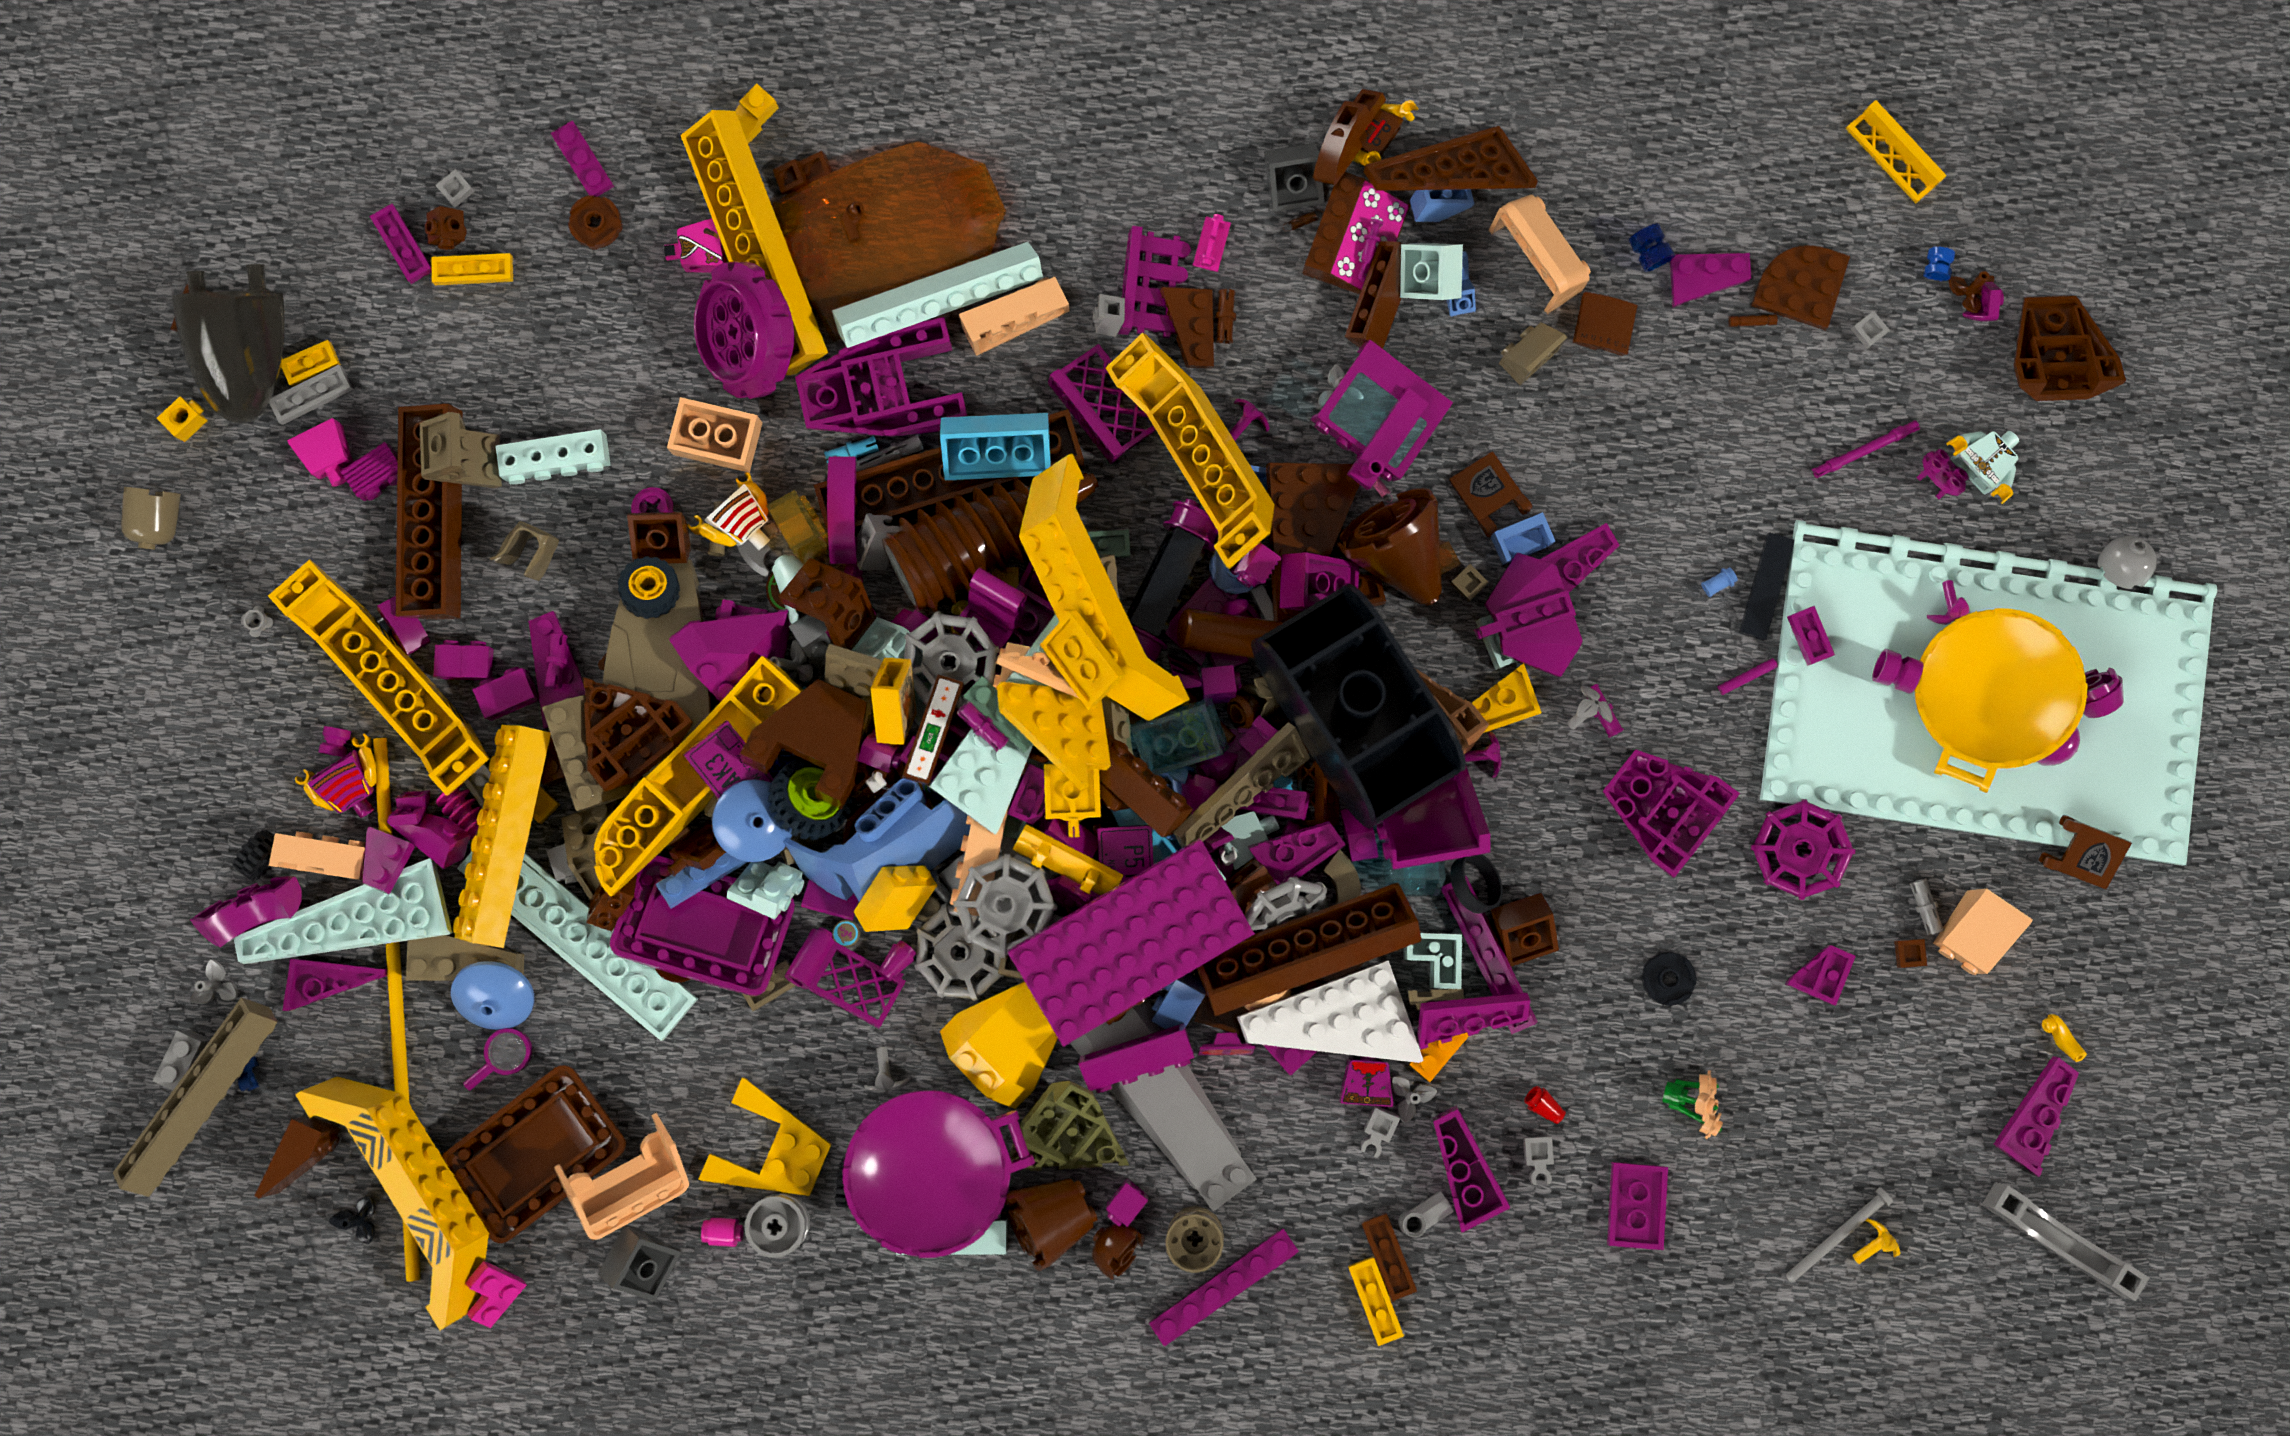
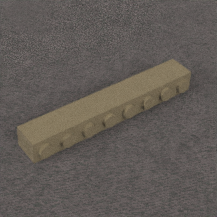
[113,997,277,1197]

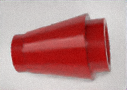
[1524,1086,1566,1124]

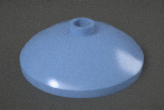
[712,779,792,862]
[451,961,535,1030]

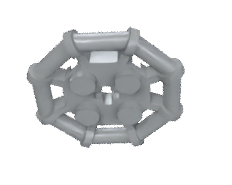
[904,611,1000,709]
[953,854,1057,958]
[1245,877,1329,931]
[914,903,1004,1001]

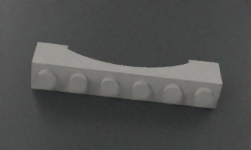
[1982,1182,2149,1301]

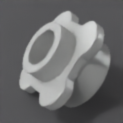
[241,606,273,637]

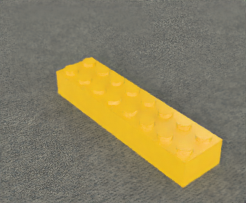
[453,725,551,948]

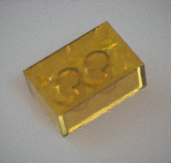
[766,490,829,564]

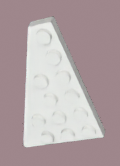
[1237,960,1424,1063]

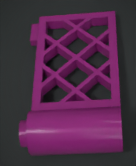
[784,927,906,1029]

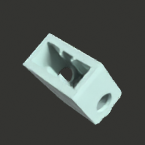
[1221,811,1280,871]

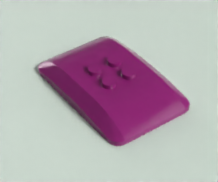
[610,855,795,996]

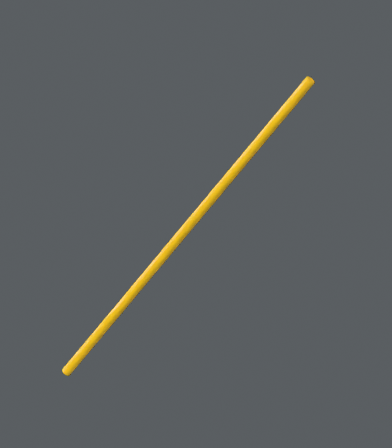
[373,738,421,1282]

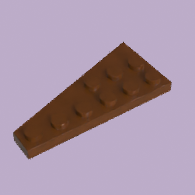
[1364,125,1538,191]

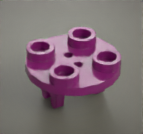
[1916,449,1969,500]

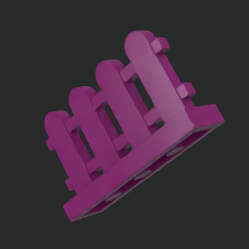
[1118,225,1191,339]

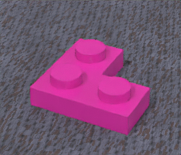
[465,1261,527,1328]

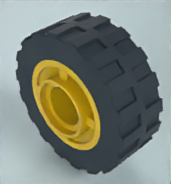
[618,556,680,619]

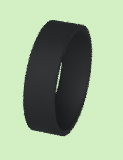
[1450,854,1503,914]

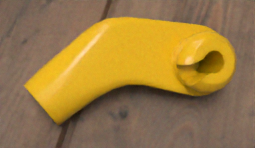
[2042,1014,2087,1062]

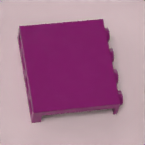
[1377,766,1490,869]

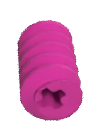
[436,782,482,841]

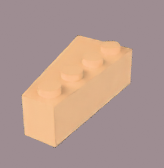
[959,277,1070,356]

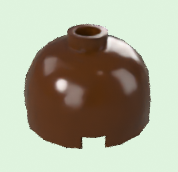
[1092,1223,1145,1280]

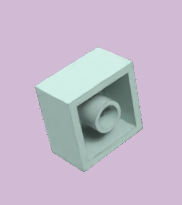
[1400,243,1463,300]

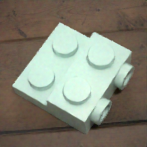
[727,861,804,919]

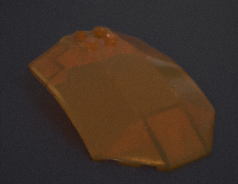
[773,141,1006,342]

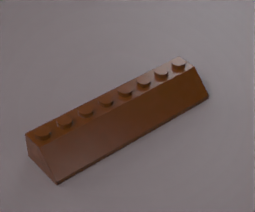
[396,404,463,620]

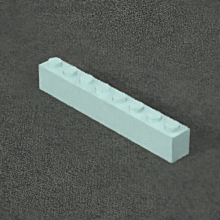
[832,242,1043,348]

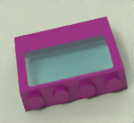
[1310,340,1453,482]

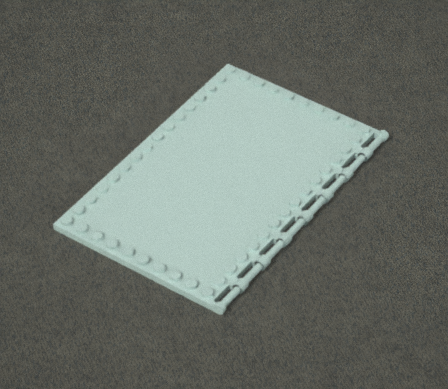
[1760,520,2217,866]

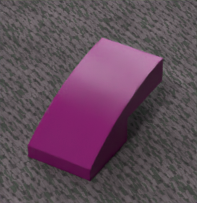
[377,596,430,656]
[389,790,430,826]

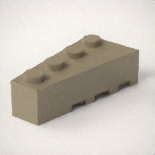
[406,934,524,981]

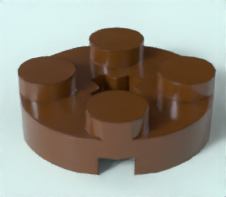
[568,195,623,250]

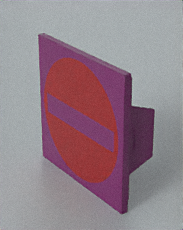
[1198,1033,1255,1055]

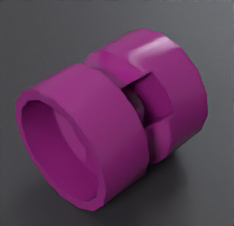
[1872,649,1923,694]

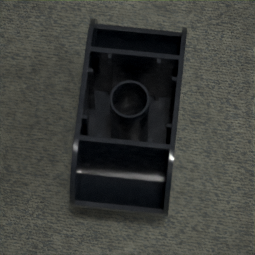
[1251,583,1466,829]

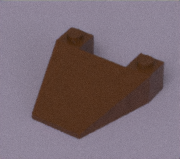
[740,679,867,809]

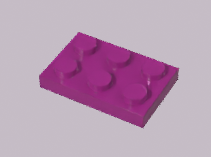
[1607,1162,1668,1250]

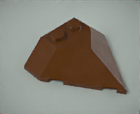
[583,677,693,792]

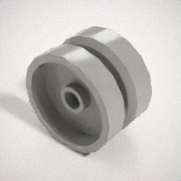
[745,1193,810,1258]

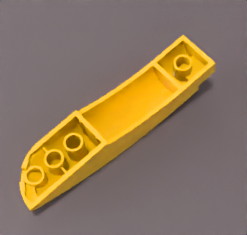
[594,656,803,896]

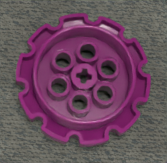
[694,261,794,399]

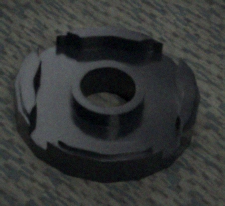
[1641,952,1697,1006]

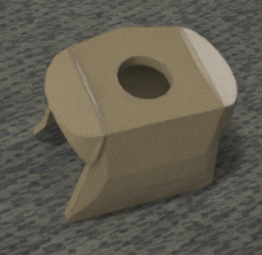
[489,521,559,581]

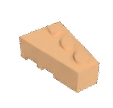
[269,831,366,880]

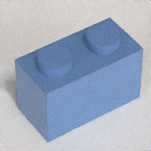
[1152,972,1206,1029]

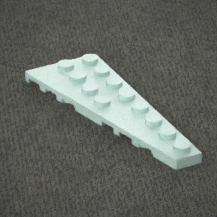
[929,614,1059,835]
[233,858,453,964]

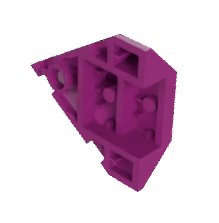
[669,609,788,702]

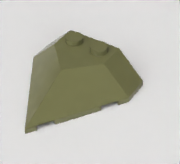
[1009,1081,1129,1171]

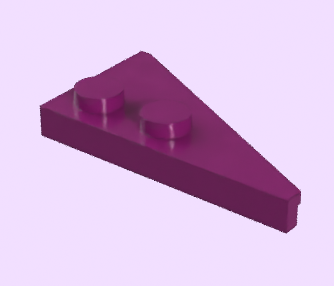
[282,959,387,1011]

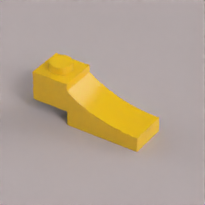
[735,83,779,144]

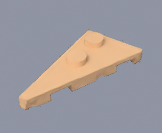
[996,652,1080,699]

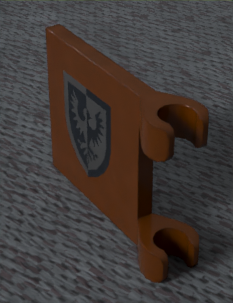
[1449,451,1532,538]
[2039,815,2132,889]

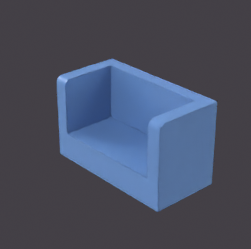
[1491,512,1555,565]

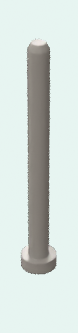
[1786,1187,1893,1282]

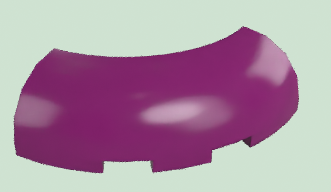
[190,876,302,948]

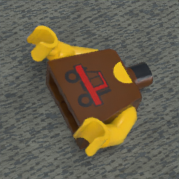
[1353,100,1418,166]

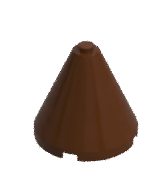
[1338,488,1442,606]

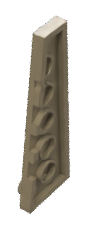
[1173,722,1310,848]

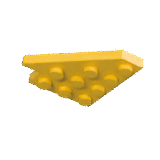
[997,682,1111,790]

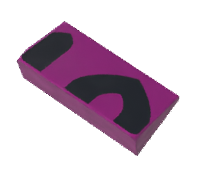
[1168,654,1202,689]

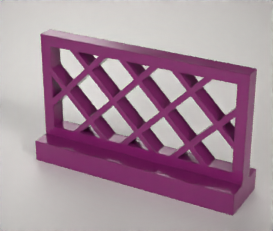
[1047,344,1156,464]

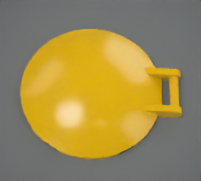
[1915,608,2087,793]

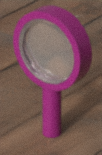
[463,1028,532,1091]

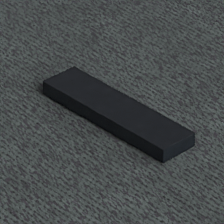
[1739,532,1795,641]

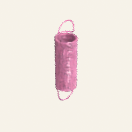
[1373,477,1393,502]

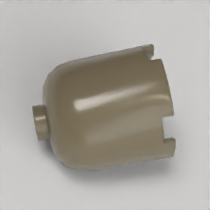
[121,487,181,550]

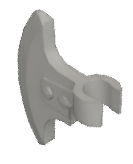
[737,522,782,577]

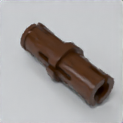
[1215,289,1236,344]

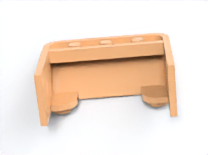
[1489,195,1591,314]
[554,1113,689,1240]

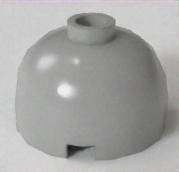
[2097,536,2157,589]

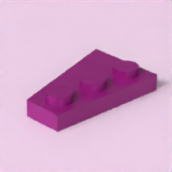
[1670,253,1751,307]
[1248,821,1346,885]

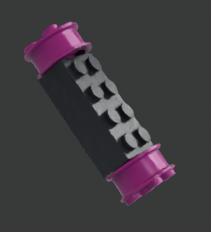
[1126,499,1219,663]

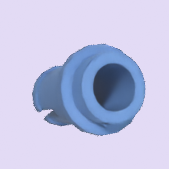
[1701,567,1738,597]

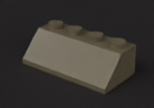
[542,695,633,811]

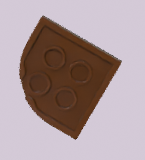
[1751,245,1850,330]

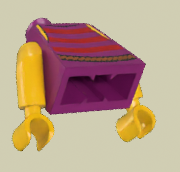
[295,733,377,818]

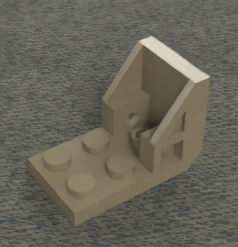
[420,412,502,488]
[825,644,882,754]

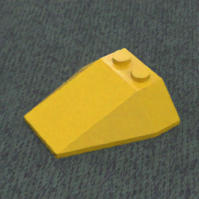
[940,981,1058,1109]

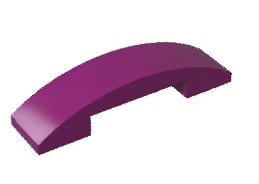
[827,456,857,564]

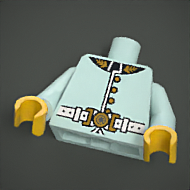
[1946,431,2019,504]

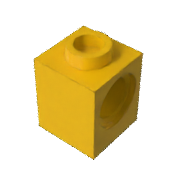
[157,397,208,442]

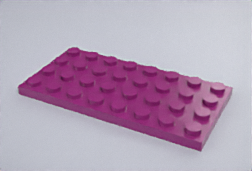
[1007,838,1254,1047]

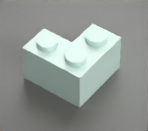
[1403,933,1462,989]

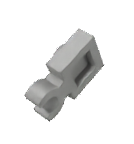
[1361,1106,1400,1158]
[1523,1136,1554,1185]

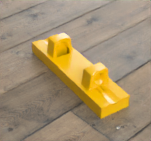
[1012,824,1123,895]

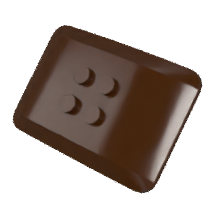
[442,1065,626,1243]

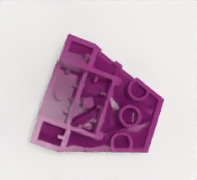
[1602,749,1740,878]

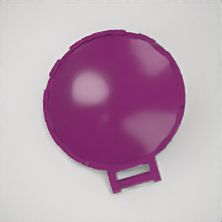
[843,1090,1035,1258]

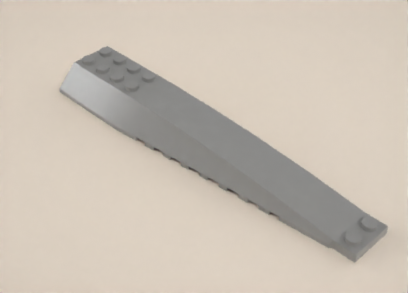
[939,823,1257,1211]

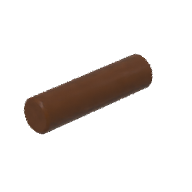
[1177,608,1284,658]

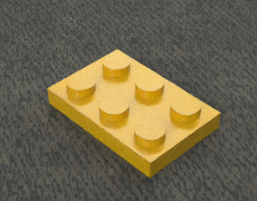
[1040,609,1125,709]

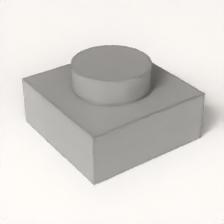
[435,169,475,208]
[1851,311,1890,349]

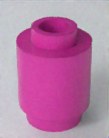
[701,1218,744,1247]

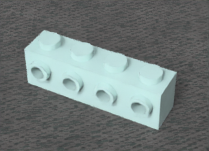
[496,429,611,484]

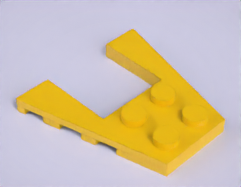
[698,1077,832,1196]

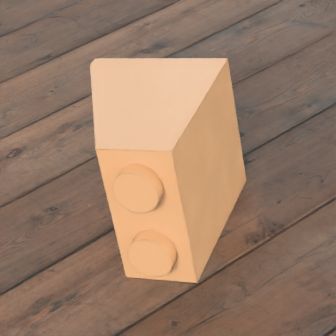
[1933,889,2033,975]

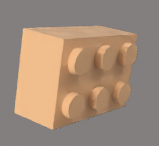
[667,397,762,473]

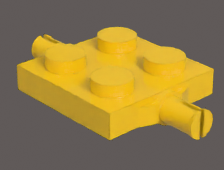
[1044,763,1101,837]

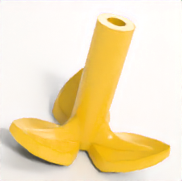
[1852,1218,1900,1264]

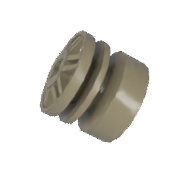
[1165,1206,1224,1273]

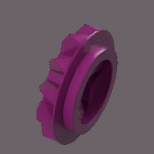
[631,487,674,513]

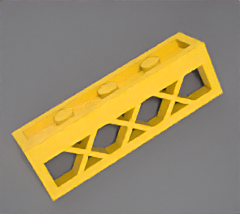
[1846,100,1947,204]

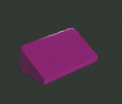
[801,879,859,921]

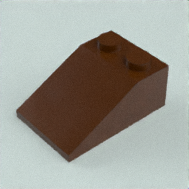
[254,1116,340,1198]

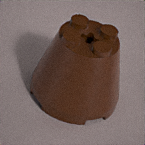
[1004,1178,1098,1271]

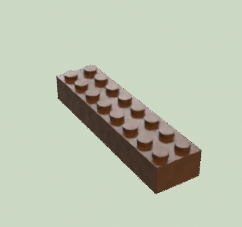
[1197,882,1422,1016]

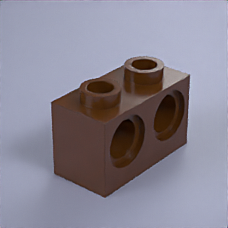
[586,874,637,932]

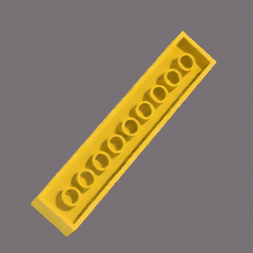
[681,110,828,376]

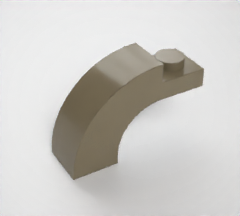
[1321,849,1361,905]

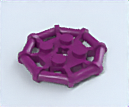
[1751,799,1856,900]

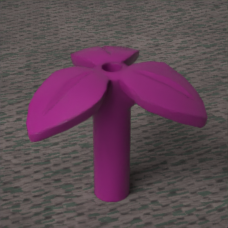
[1229,399,1269,441]
[1927,580,1969,625]
[1464,732,1502,778]

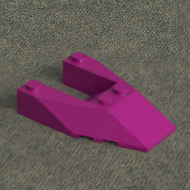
[795,317,968,436]

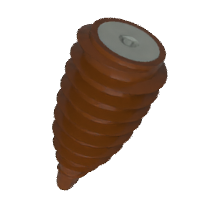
[882,473,1099,612]

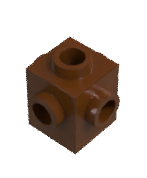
[425,206,466,250]

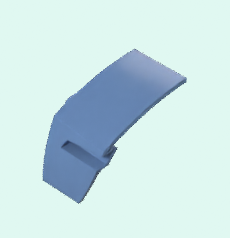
[784,778,971,902]

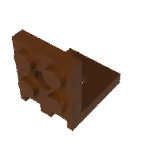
[778,558,876,651]

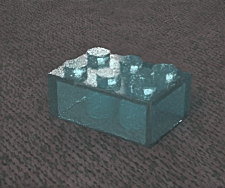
[1130,697,1229,775]

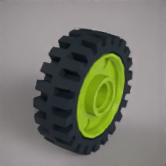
[768,757,853,840]

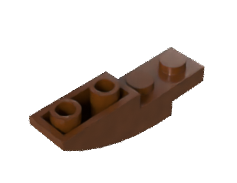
[1313,89,1386,185]

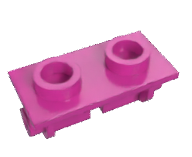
[1193,214,1231,272]

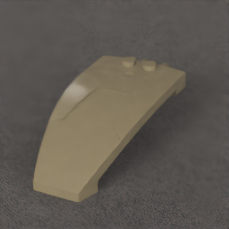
[603,559,711,789]

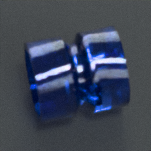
[1628,223,1676,273]

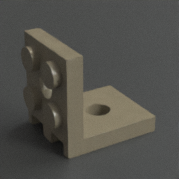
[561,802,617,899]

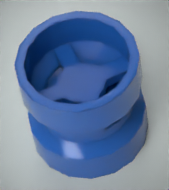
[1924,247,1955,281]

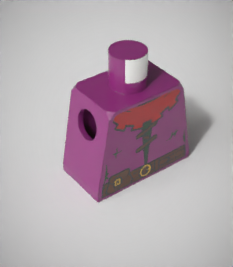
[1339,1056,1393,1107]

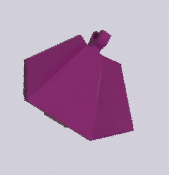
[1474,552,1583,678]

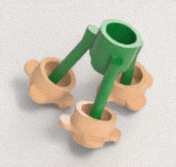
[1662,1070,1723,1139]

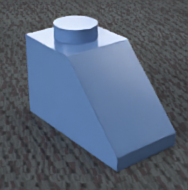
[1410,189,1474,222]

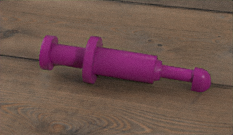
[1358,219,1384,282]

